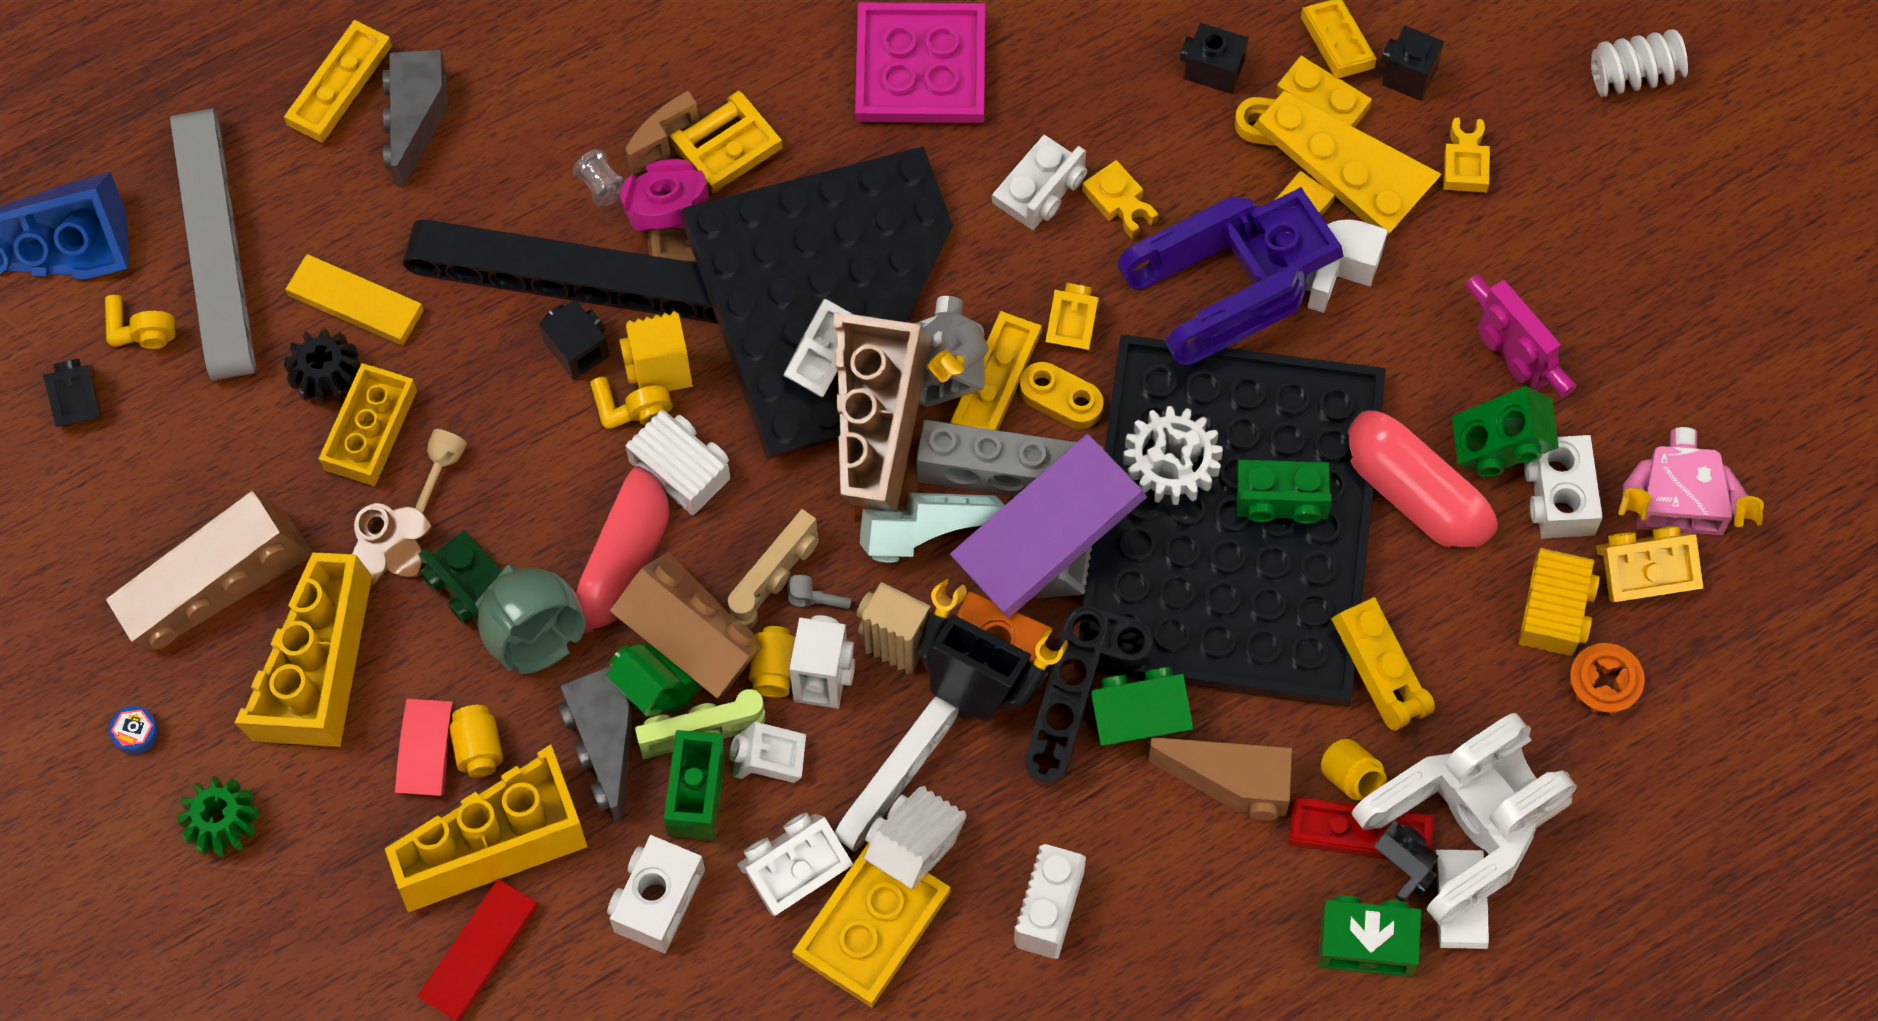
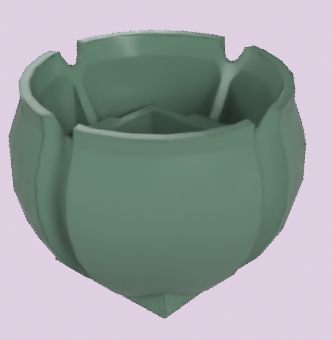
[475,564,586,674]

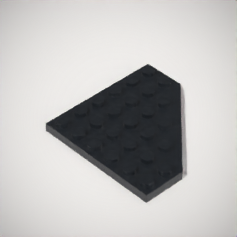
[679,146,953,460]

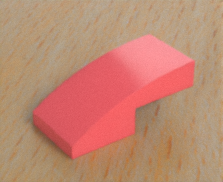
[395,698,454,796]

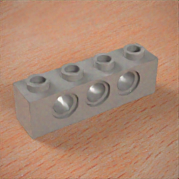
[917,420,1103,497]

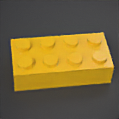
[319,363,417,487]

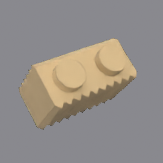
[856,582,931,674]

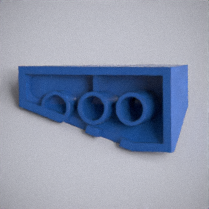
[0,172,129,279]

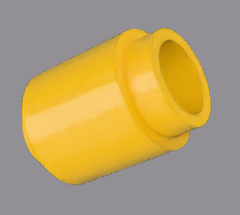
[749,626,796,698]
[449,705,503,778]
[1321,739,1387,801]

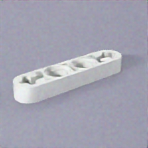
[835,697,959,851]

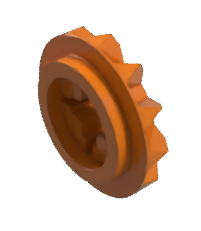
[1569,643,1645,716]

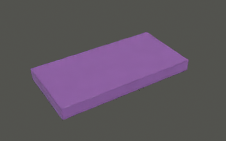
[950,433,1147,619]

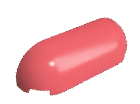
[1347,410,1498,548]
[576,466,670,632]

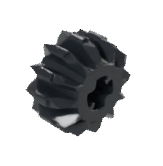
[284,327,361,406]

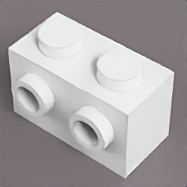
[789,615,855,709]

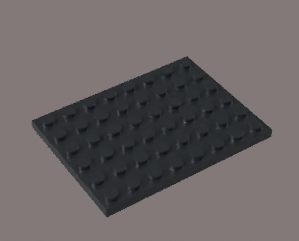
[1074,334,1386,706]

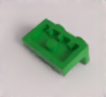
[1237,460,1332,524]

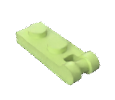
[635,689,766,759]

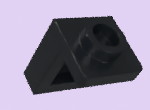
[1374,820,1439,902]

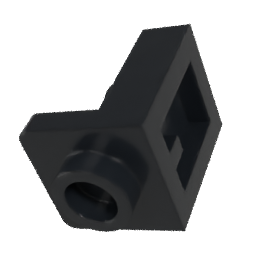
[43,358,102,427]

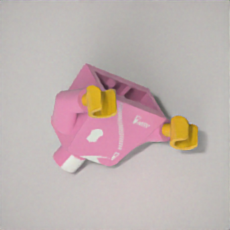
[1618,427,1764,535]

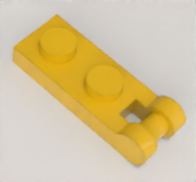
[1331,597,1435,731]

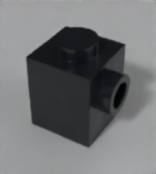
[1180,23,1249,94]
[1381,25,1444,101]
[539,299,610,381]

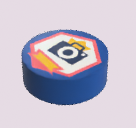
[109,706,159,755]

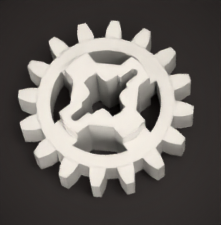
[1123,406,1223,505]

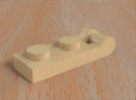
[728,509,819,629]

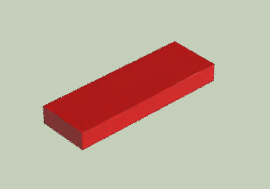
[1288,796,1435,860]
[417,879,539,1021]

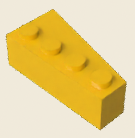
[385,744,588,913]

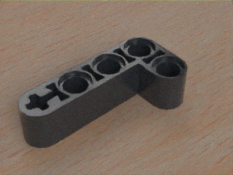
[1025,606,1152,787]

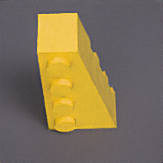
[234,552,372,747]

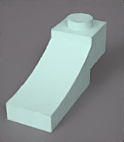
[859,492,1005,563]

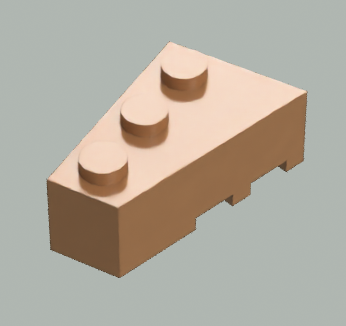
[610,552,761,698]

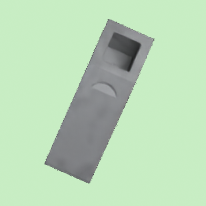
[382,50,448,187]
[557,666,633,823]

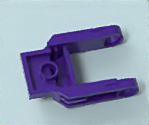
[1118,187,1344,365]

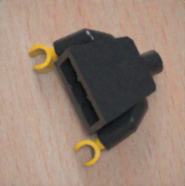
[918,579,1068,721]

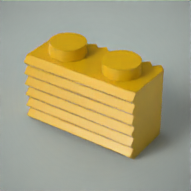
[620,311,693,391]
[1518,548,1600,657]

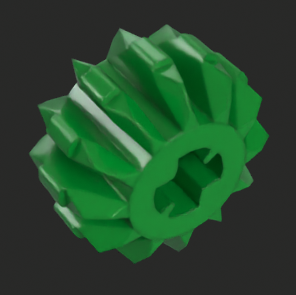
[177,776,260,858]

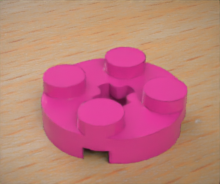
[620,159,709,231]

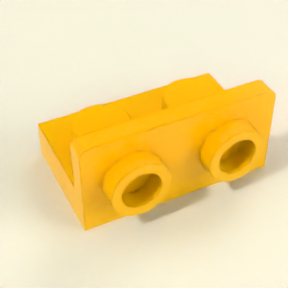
[1596,525,1703,602]

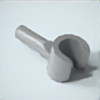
[787,575,851,609]

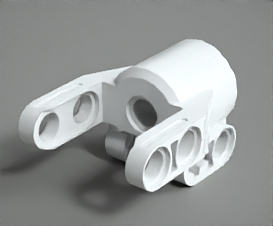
[1351,713,1577,926]

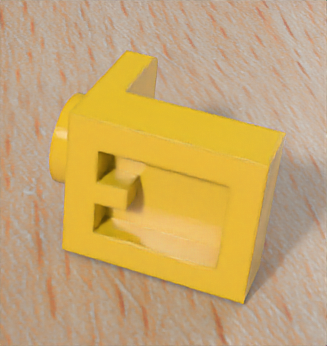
[1045,283,1100,350]

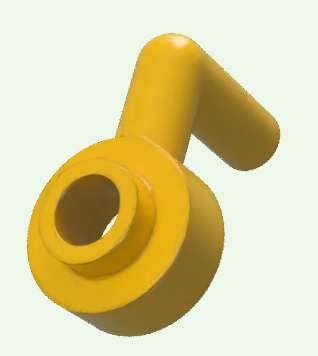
[105,295,176,349]
[590,377,673,429]

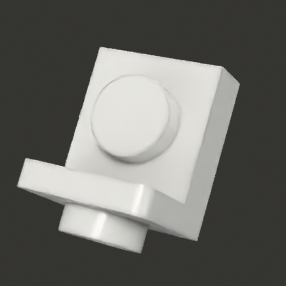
[729,722,806,783]

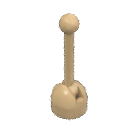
[415,429,467,513]

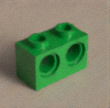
[1452,386,1559,477]

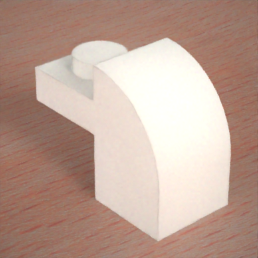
[1306,220,1388,313]

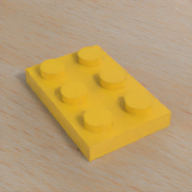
[792,843,951,1008]

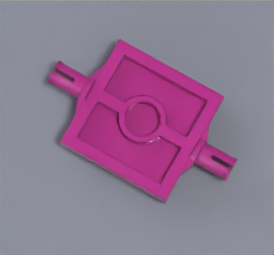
[1465,274,1577,398]

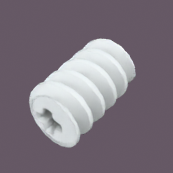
[1591,29,1688,97]

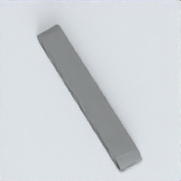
[170,108,256,382]

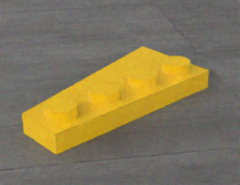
[1254,90,1442,236]

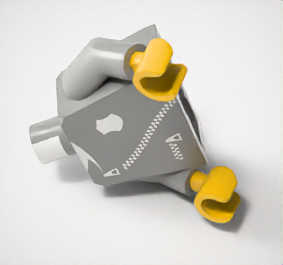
[914,296,988,408]

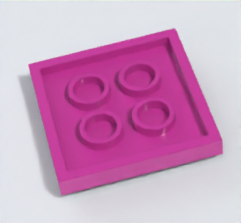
[855,2,985,123]

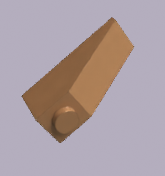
[1149,737,1292,821]

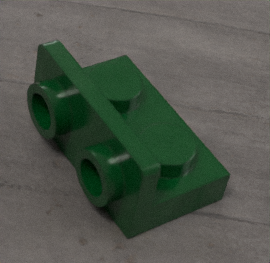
[419,530,502,631]

